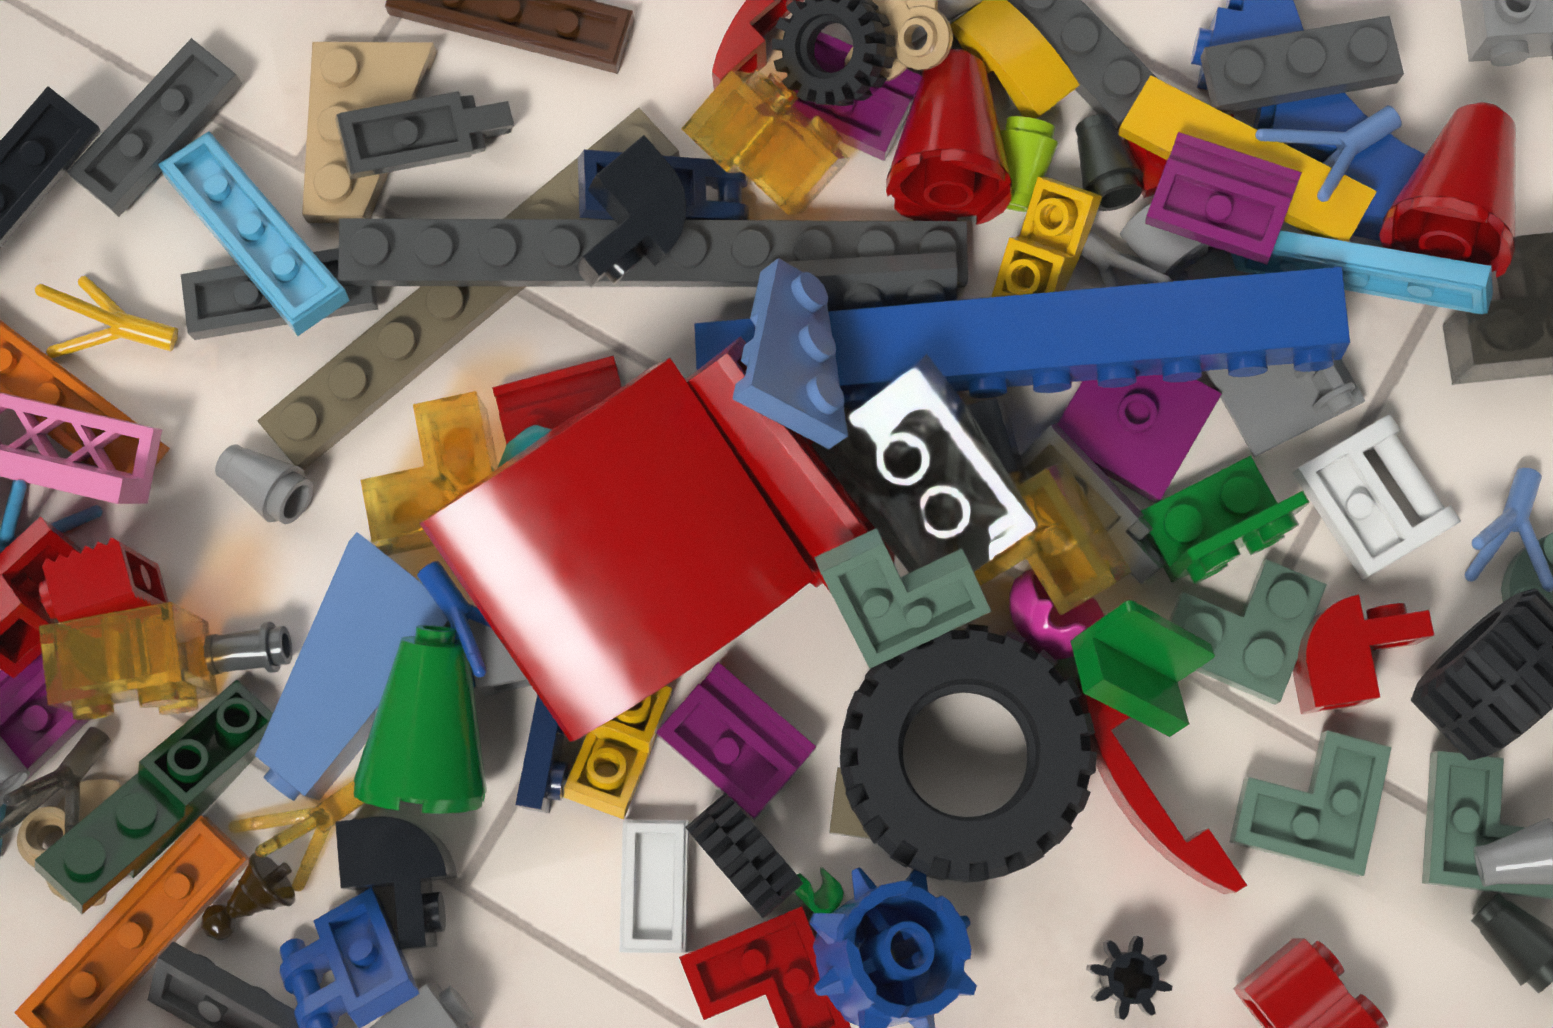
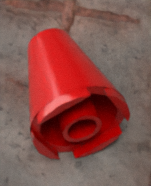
[886,49,1012,225]
[1379,102,1516,279]

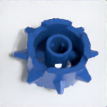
[809,867,977,1028]

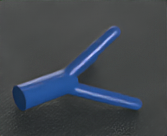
[417,561,491,688]

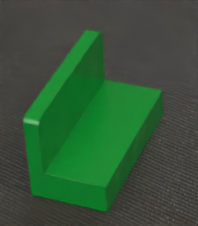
[1070,600,1215,737]

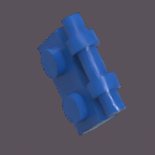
[279,887,420,1028]

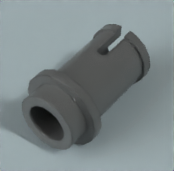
[204,622,292,675]

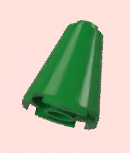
[353,625,487,814]

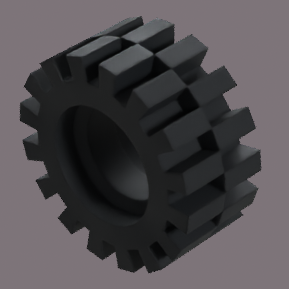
[772,0,895,106]
[685,792,803,919]

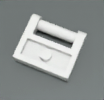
[1293,415,1461,580]

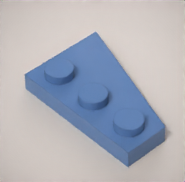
[732,258,848,449]

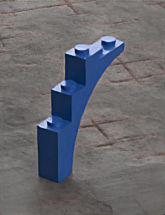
[1191,0,1425,241]

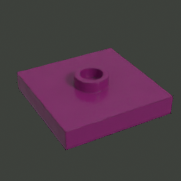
[1057,375,1222,503]

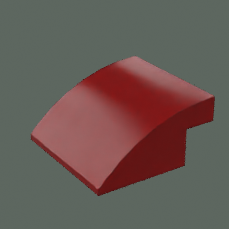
[419,358,816,741]

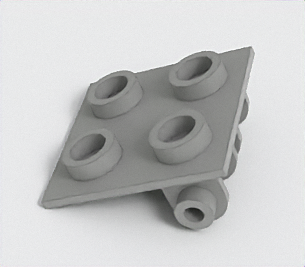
[1206,359,1365,457]

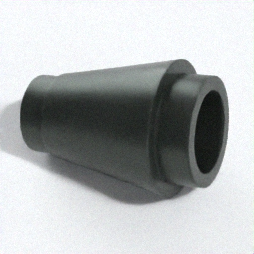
[1075,114,1143,211]
[1471,893,1553,993]

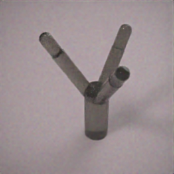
[0,727,111,839]

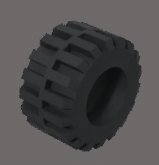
[1411,588,1553,761]

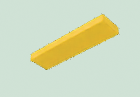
[1118,75,1377,242]

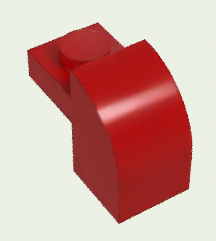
[0,516,82,678]
[1293,594,1435,714]

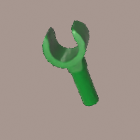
[794,867,844,913]

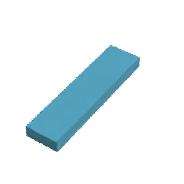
[158,131,350,336]
[1231,230,1493,315]

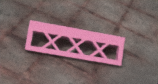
[0,392,162,504]

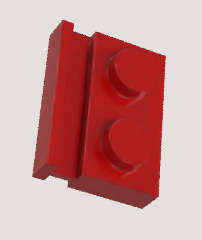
[492,356,622,445]

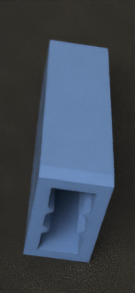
[255,532,451,801]

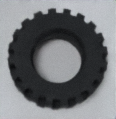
[839,624,1097,883]

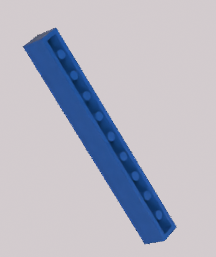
[694,267,1350,409]

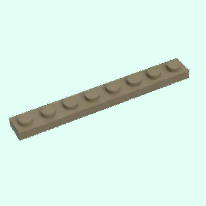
[257,108,680,470]

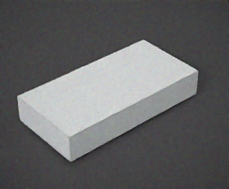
[619,819,689,953]

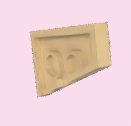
[302,42,437,223]

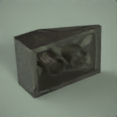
[811,354,1038,573]

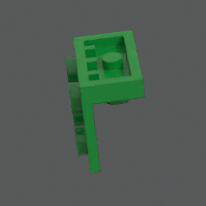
[1141,455,1310,584]

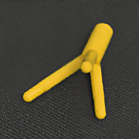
[35,276,178,358]

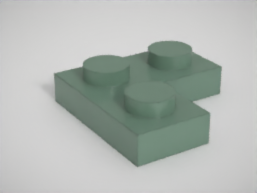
[814,528,992,668]
[1169,559,1327,705]
[1229,730,1392,877]
[1422,751,1553,900]

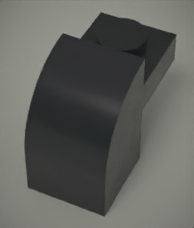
[574,135,686,288]
[335,816,457,950]

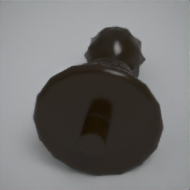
[201,852,295,940]

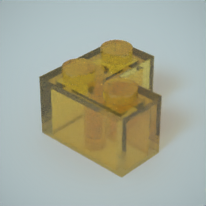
[681,70,850,215]
[360,391,498,556]
[938,461,1131,615]
[39,602,218,720]

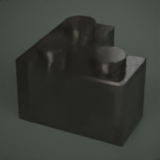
[1442,232,1553,385]

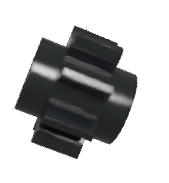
[1086,936,1173,1020]

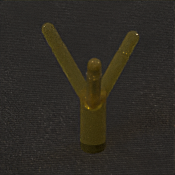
[228,780,365,892]

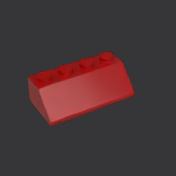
[685,336,898,593]

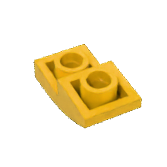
[950,0,1080,119]
[991,177,1102,297]
[563,686,673,819]

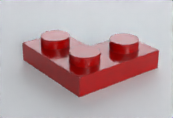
[679,906,851,1028]

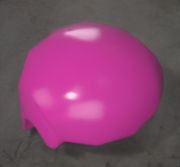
[1009,568,1105,659]

